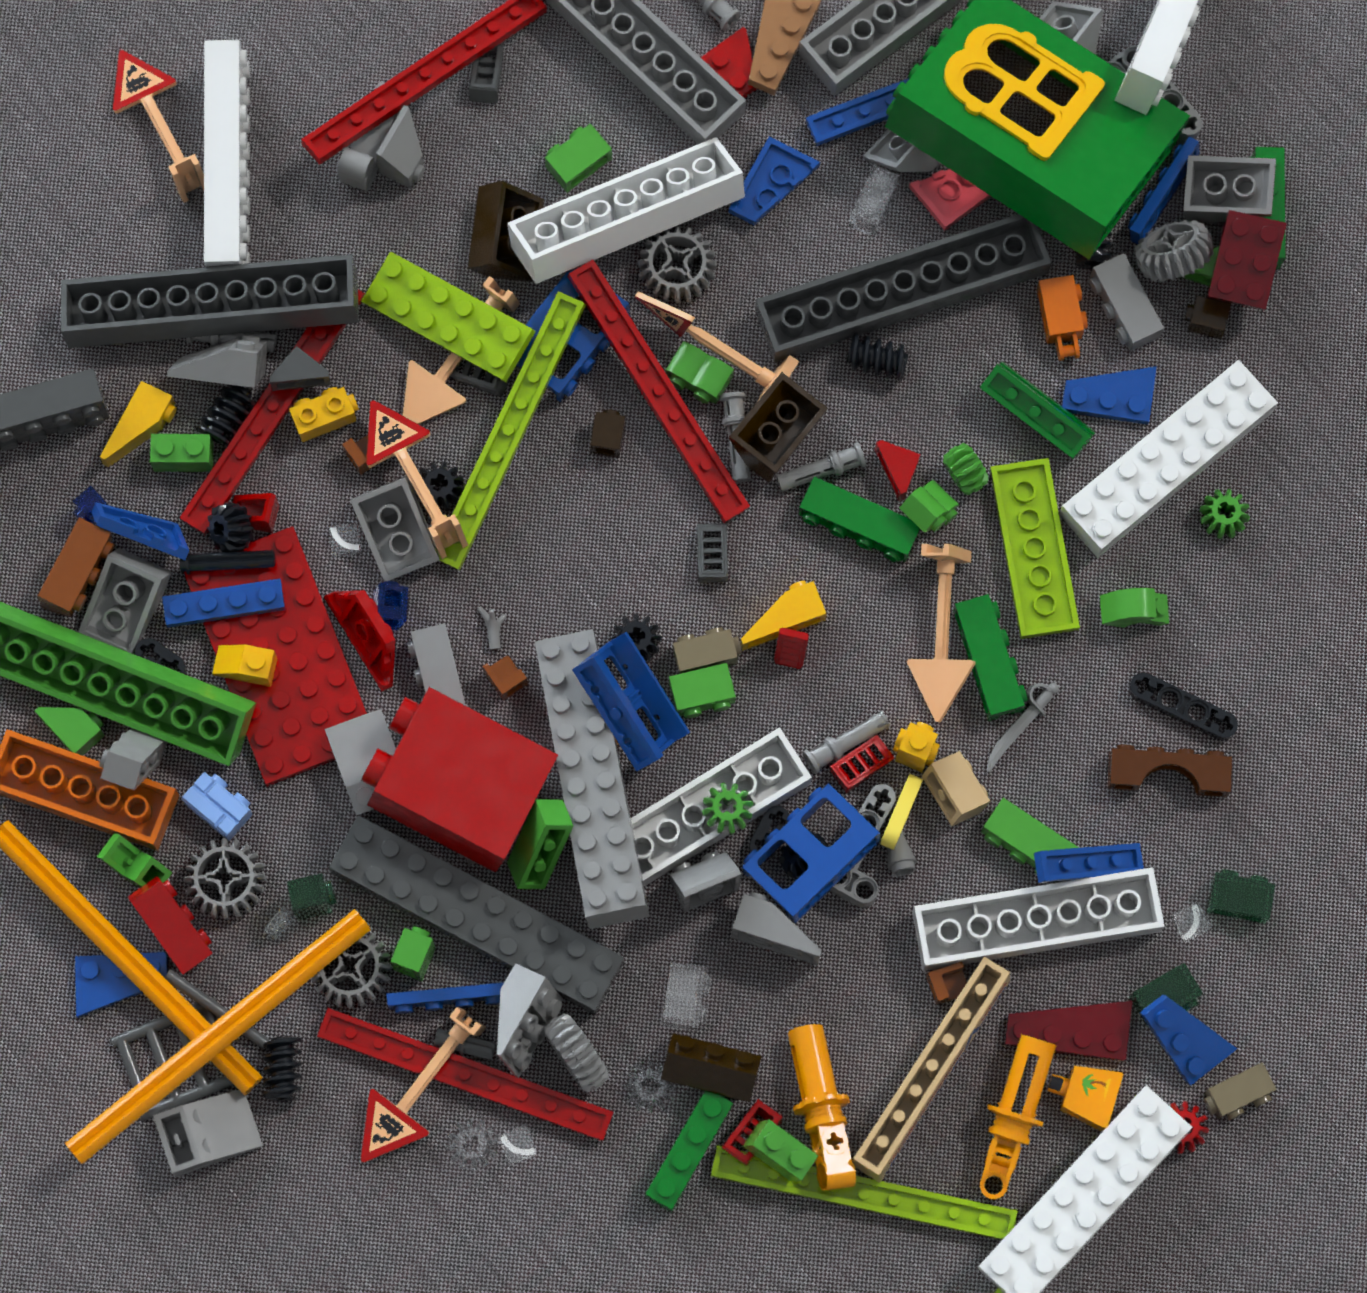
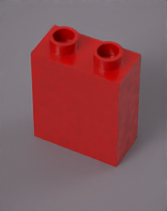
[361,687,558,873]

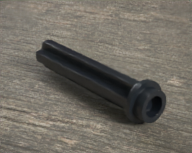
[180,550,276,575]

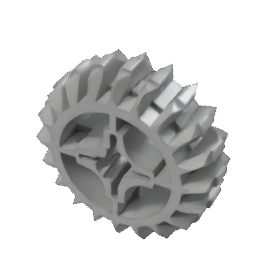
[1135,219,1214,282]
[638,225,717,304]
[184,838,266,920]
[311,933,391,1009]
[544,1013,609,1093]

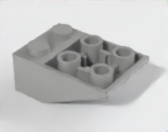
[497,963,563,1078]
[153,1090,263,1177]

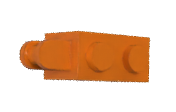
[1036,275,1088,361]

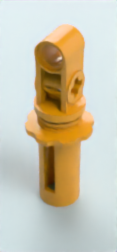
[787,1024,856,1191]
[980,1034,1056,1199]

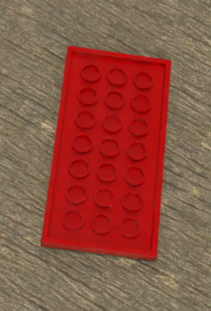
[184,526,367,787]

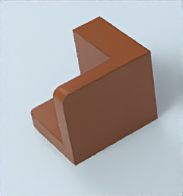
[342,434,374,475]
[482,656,528,701]
[926,961,967,1005]

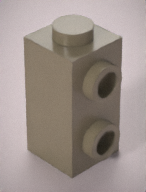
[672,627,742,674]
[1204,1062,1277,1121]

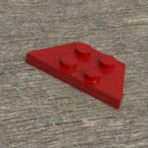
[324,590,395,692]

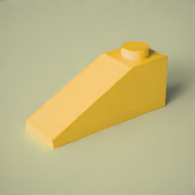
[100,381,177,467]
[740,581,827,651]

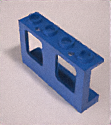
[516,267,631,402]
[572,632,690,771]
[742,783,881,924]

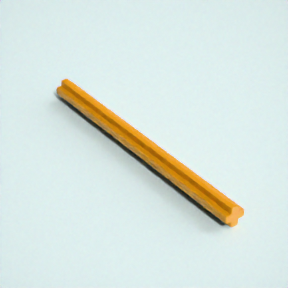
[0,820,263,1095]
[65,909,370,1164]

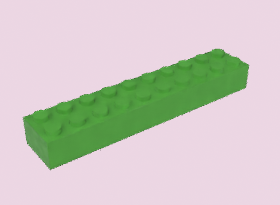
[0,602,256,766]

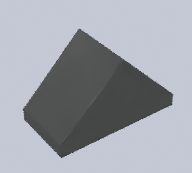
[269,346,331,391]

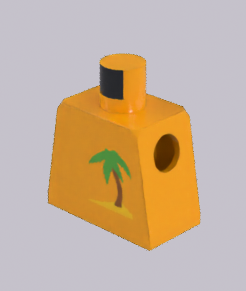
[1047,1066,1124,1132]

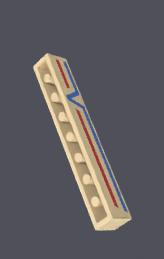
[853,957,1010,1183]

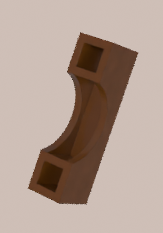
[1107,744,1232,798]

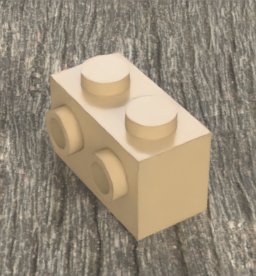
[922,751,990,826]

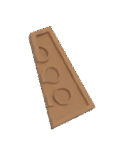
[748,0,821,96]

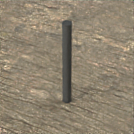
[165,969,270,1049]

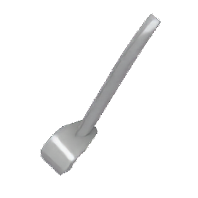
[987,683,1059,772]

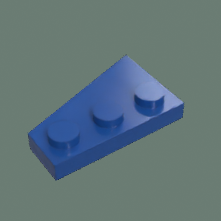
[728,136,820,225]
[1062,366,1157,425]
[91,502,189,560]
[75,952,168,1018]
[1140,994,1237,1086]

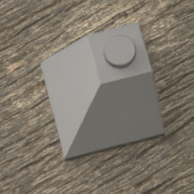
[1039,1,1103,54]
[376,105,426,189]
[863,129,941,172]

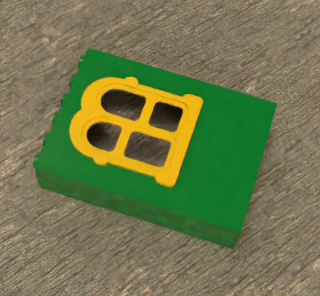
[885,0,1190,260]

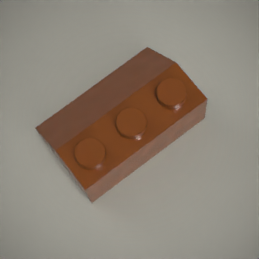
[37,517,115,617]

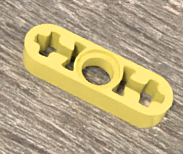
[880,774,923,850]

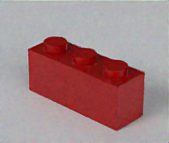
[128,876,213,975]

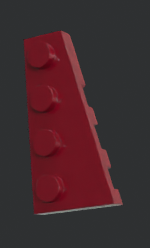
[1004,1000,1133,1062]

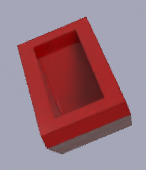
[875,440,921,502]
[233,493,279,534]

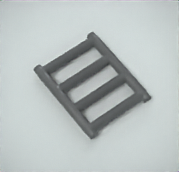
[110,997,234,1121]

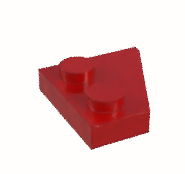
[701,26,758,98]

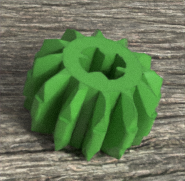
[943,443,988,495]
[1199,489,1250,539]
[702,783,753,834]

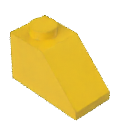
[212,644,278,687]

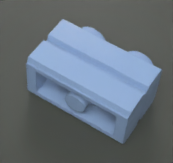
[181,772,252,841]

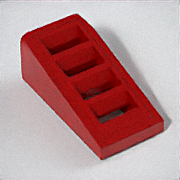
[774,628,809,669]
[829,735,895,793]
[722,1099,783,1166]

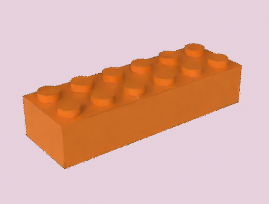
[0,729,180,851]

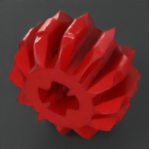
[1169,1101,1209,1154]

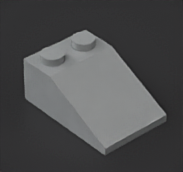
[1183,155,1276,223]
[167,334,268,388]
[350,476,440,582]
[78,548,172,654]
[325,709,396,816]
[670,851,741,912]
[731,892,822,966]

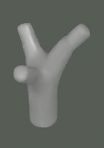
[477,606,506,650]

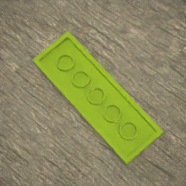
[361,251,536,382]
[990,458,1080,639]

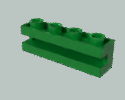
[980,362,1096,459]
[798,476,921,563]
[953,594,1028,722]

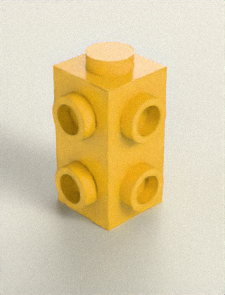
[289,387,359,443]
[893,722,940,773]

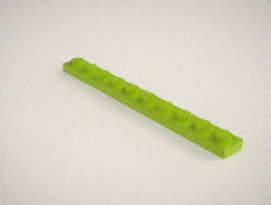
[436,291,586,571]
[710,1145,1018,1240]

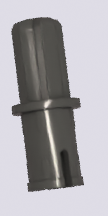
[433,1028,495,1059]

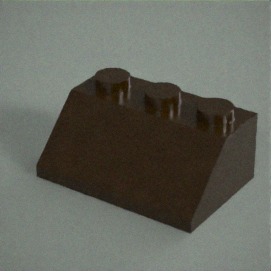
[468,181,544,282]
[729,372,828,483]
[661,1033,762,1103]

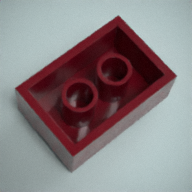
[1207,210,1287,311]

